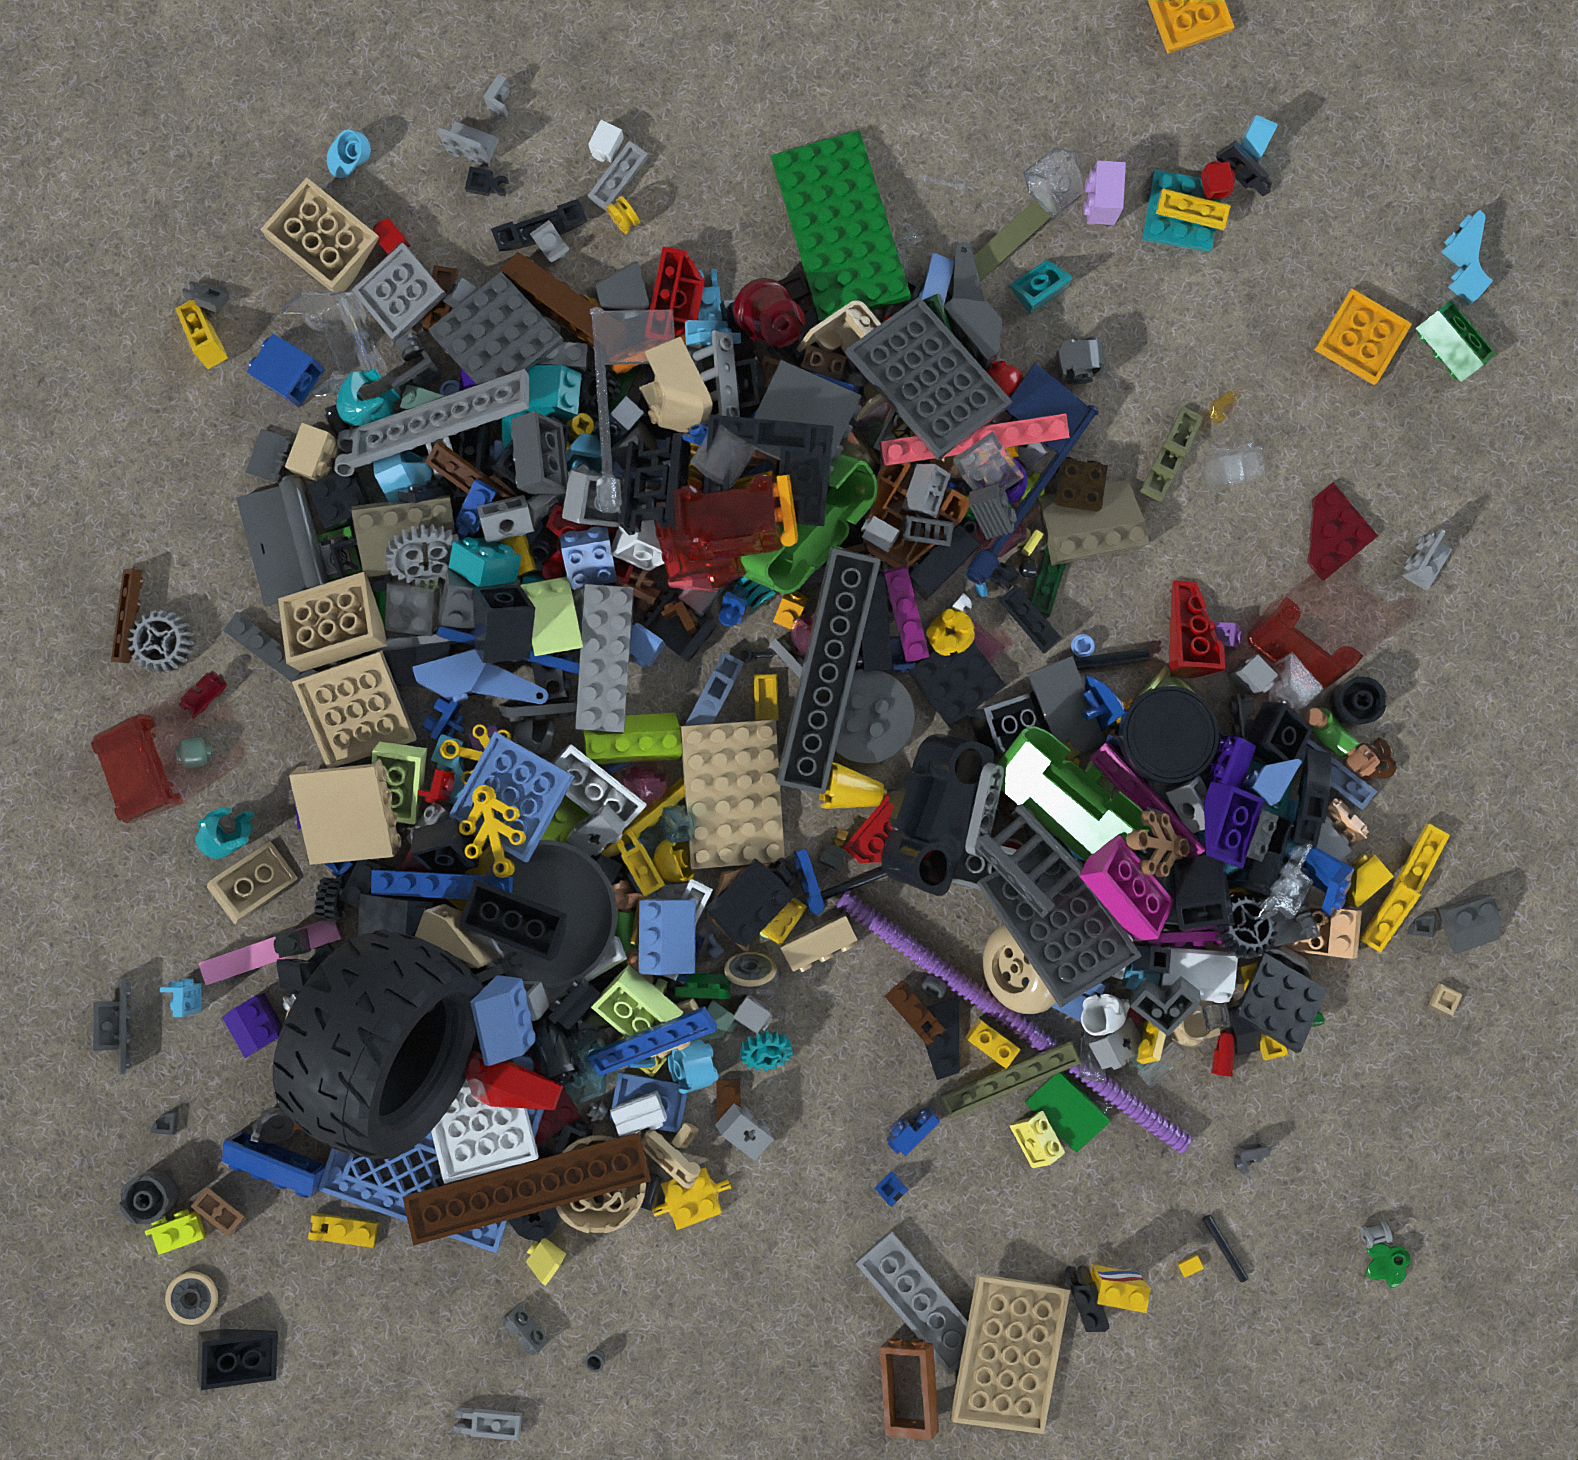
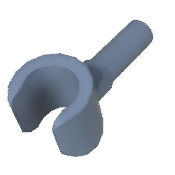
[706,931,724,959]

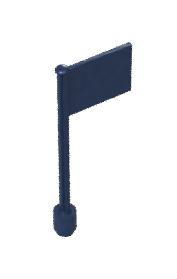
[966,363,1099,586]

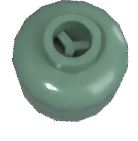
[175,737,212,769]

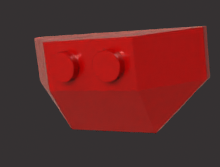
[644,246,705,342]

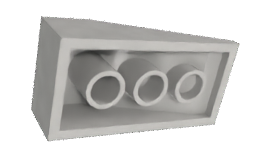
[562,470,661,527]

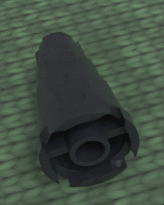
[530,1007,584,1086]

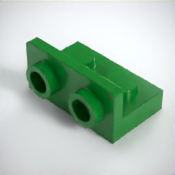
[675,973,731,999]

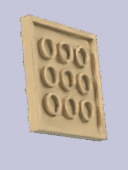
[292,651,417,769]

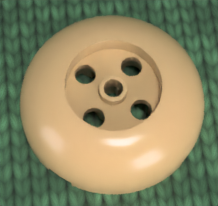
[983,923,1057,1014]
[556,1135,646,1233]

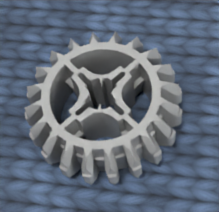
[127,610,194,673]

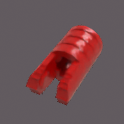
[1211,1031,1236,1077]

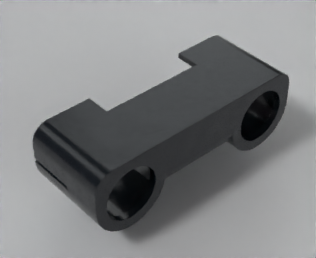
[881,734,994,896]

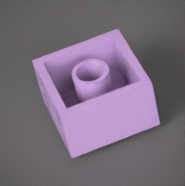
[1083,161,1126,225]

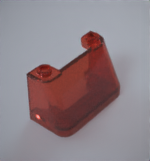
[674,475,783,562]
[1247,597,1364,693]
[91,714,184,824]

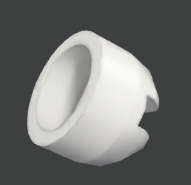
[951,593,972,613]

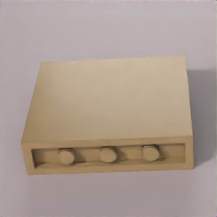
[289,759,401,865]

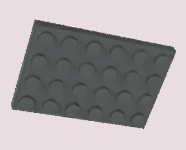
[845,297,1012,460]
[977,836,1142,1008]

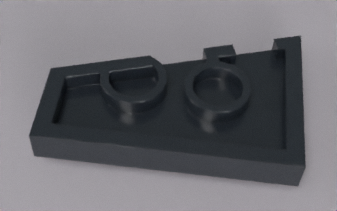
[923,996,959,1080]

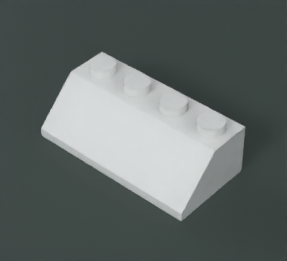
[552,745,647,831]

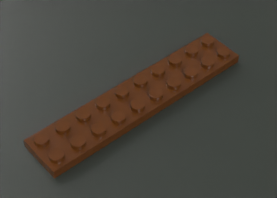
[402,1132,651,1246]

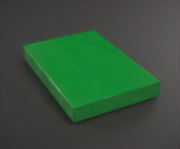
[1025,1072,1111,1153]

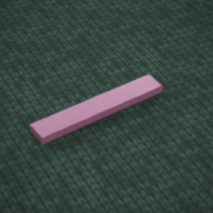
[199,920,343,985]

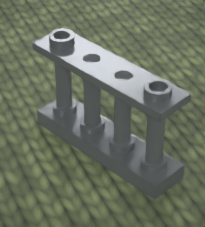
[975,803,1084,918]

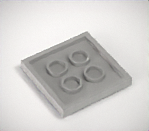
[352,242,447,342]

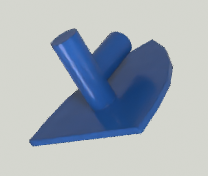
[1082,675,1126,732]

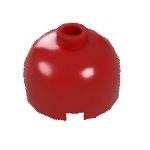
[985,361,1024,398]

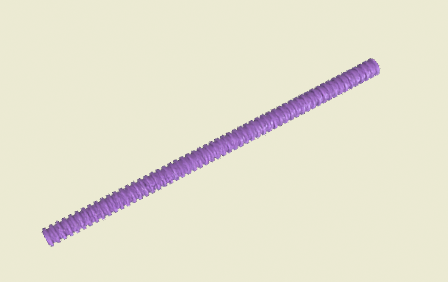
[837,890,1192,1153]

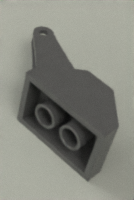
[944,242,1003,370]

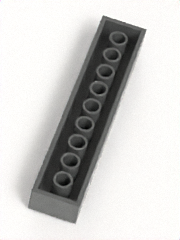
[776,546,881,794]

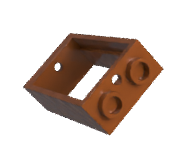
[880,1337,939,1440]

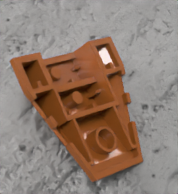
[863,463,970,568]

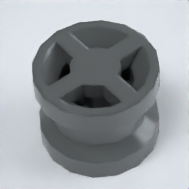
[395,333,424,361]

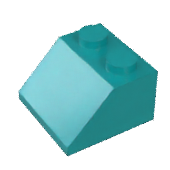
[525,365,582,423]

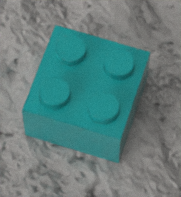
[448,535,521,587]

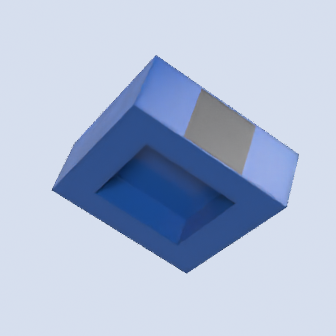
[875,1171,908,1207]

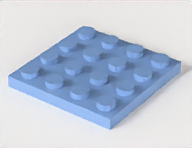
[449,732,575,862]

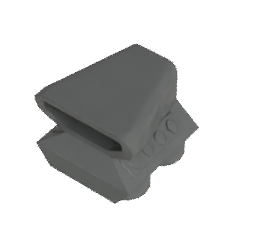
[595,261,650,322]

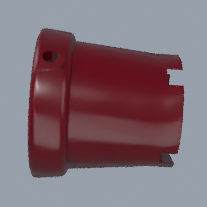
[733,278,805,347]

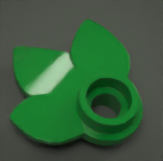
[1366,1243,1411,1288]

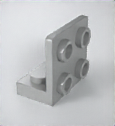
[437,121,499,166]
[1402,529,1452,590]

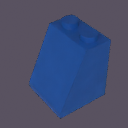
[246,333,325,408]

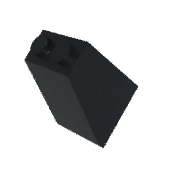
[472,584,536,664]

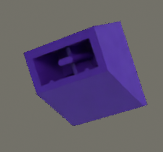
[1205,736,1256,789]

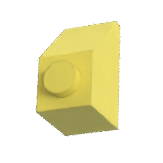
[526,1238,566,1286]

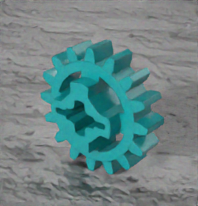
[740,1030,793,1071]

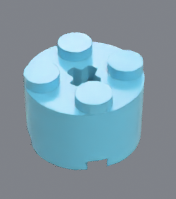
[668,1040,718,1094]

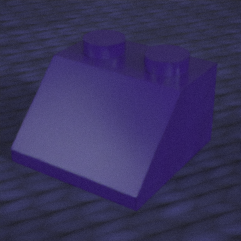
[222,993,283,1058]

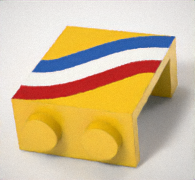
[1090,1264,1151,1313]

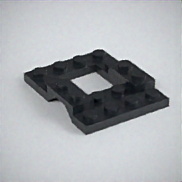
[702,414,834,527]

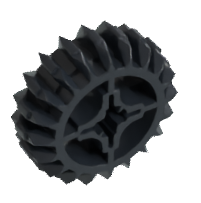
[1212,893,1278,959]

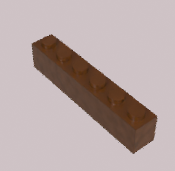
[499,252,627,361]

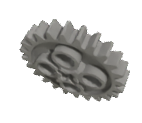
[385,524,459,585]

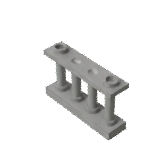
[685,330,740,426]

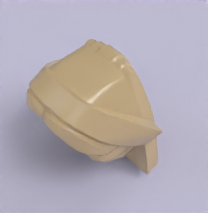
[1170,1000,1221,1047]

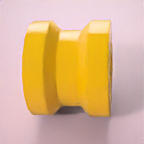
[566,413,594,439]

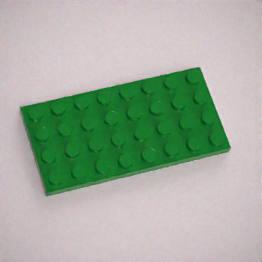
[771,130,911,323]

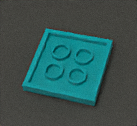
[1142,170,1220,252]

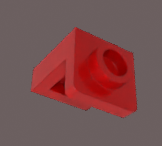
[418,769,455,804]

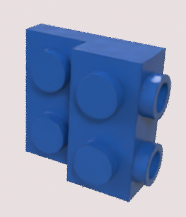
[887,1107,940,1157]

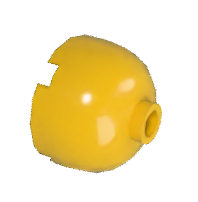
[652,835,695,884]

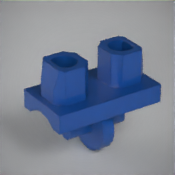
[719,585,749,627]
[422,697,465,740]

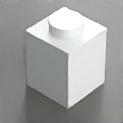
[588,120,624,163]

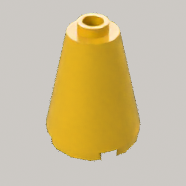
[819,762,887,809]

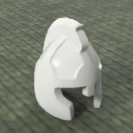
[1081,994,1130,1036]

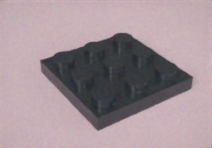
[907,642,1006,728]
[1234,953,1327,1053]

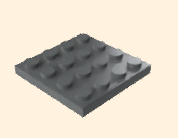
[428,272,563,385]

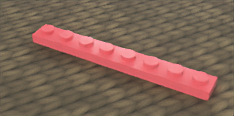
[879,414,1070,466]

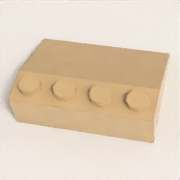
[260,177,379,298]
[278,572,387,672]

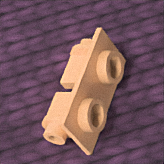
[1327,797,1369,845]

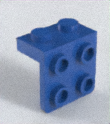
[1303,846,1354,916]

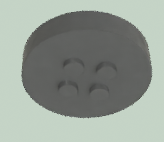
[835,669,915,764]

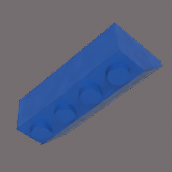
[222,1131,326,1198]

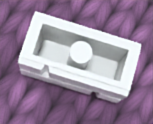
[610,1090,667,1137]

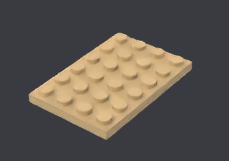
[680,719,785,869]
[950,1274,1070,1434]

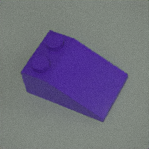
[1204,782,1265,869]

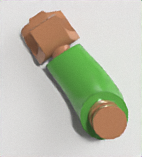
[1305,707,1380,778]
[612,880,643,971]

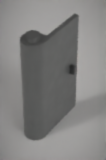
[236,475,329,607]

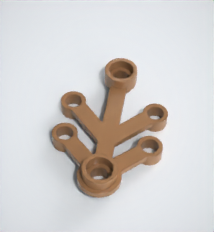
[1126,810,1190,877]

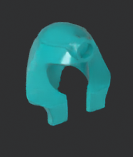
[336,368,400,426]
[195,807,255,859]

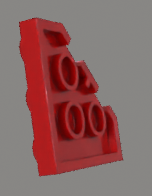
[843,794,936,864]

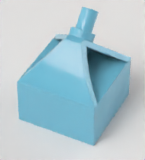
[373,450,433,501]

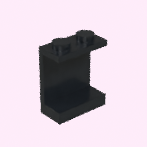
[643,589,717,663]

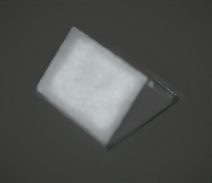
[690,424,758,489]

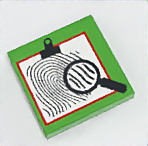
[317,526,363,582]

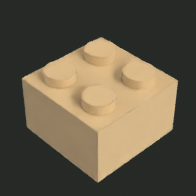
[285,423,341,482]

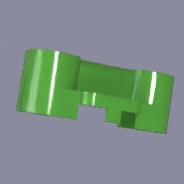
[730,454,878,594]
[997,726,1151,861]

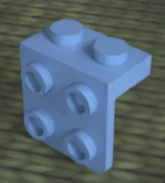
[560,526,617,590]

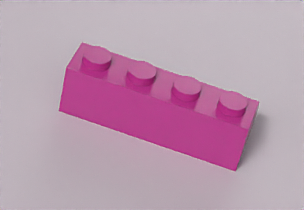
[1079,835,1175,941]

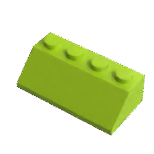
[582,712,683,764]

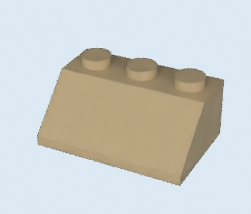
[780,913,857,973]

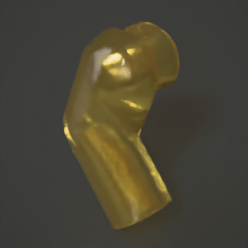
[1209,391,1236,423]

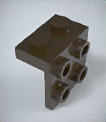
[1054,457,1108,512]

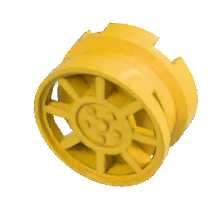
[606,196,640,235]

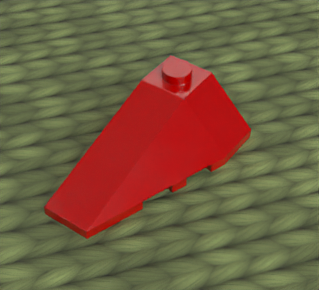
[1169,580,1225,678]

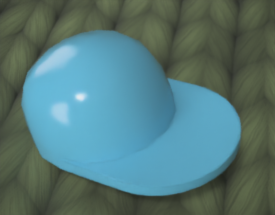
[327,129,371,178]

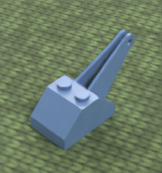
[412,649,548,705]

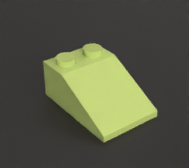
[521,577,583,656]

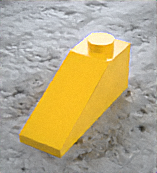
[175,300,228,369]

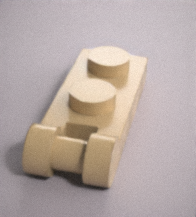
[642,1129,700,1188]

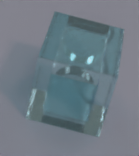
[660,805,696,843]

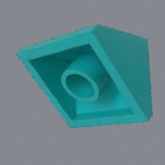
[1009,259,1072,315]

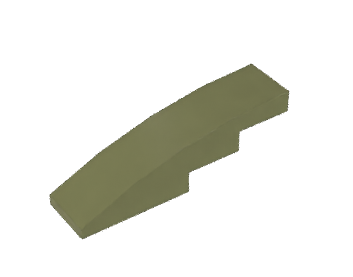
[1140,406,1203,502]

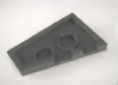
[498,701,577,721]

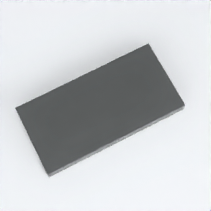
[1027,656,1105,760]

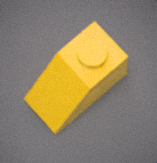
[1347,854,1394,907]

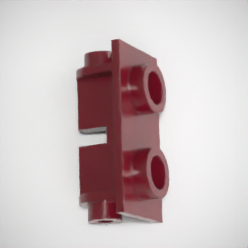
[179,670,228,719]

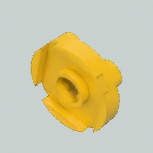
[926,609,975,656]

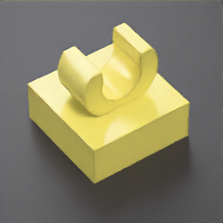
[1013,527,1044,557]

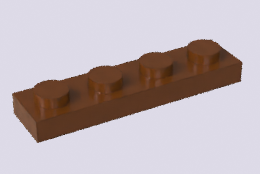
[425,441,516,502]
[111,569,143,663]

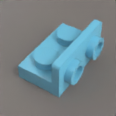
[685,320,741,345]
[160,978,202,1017]

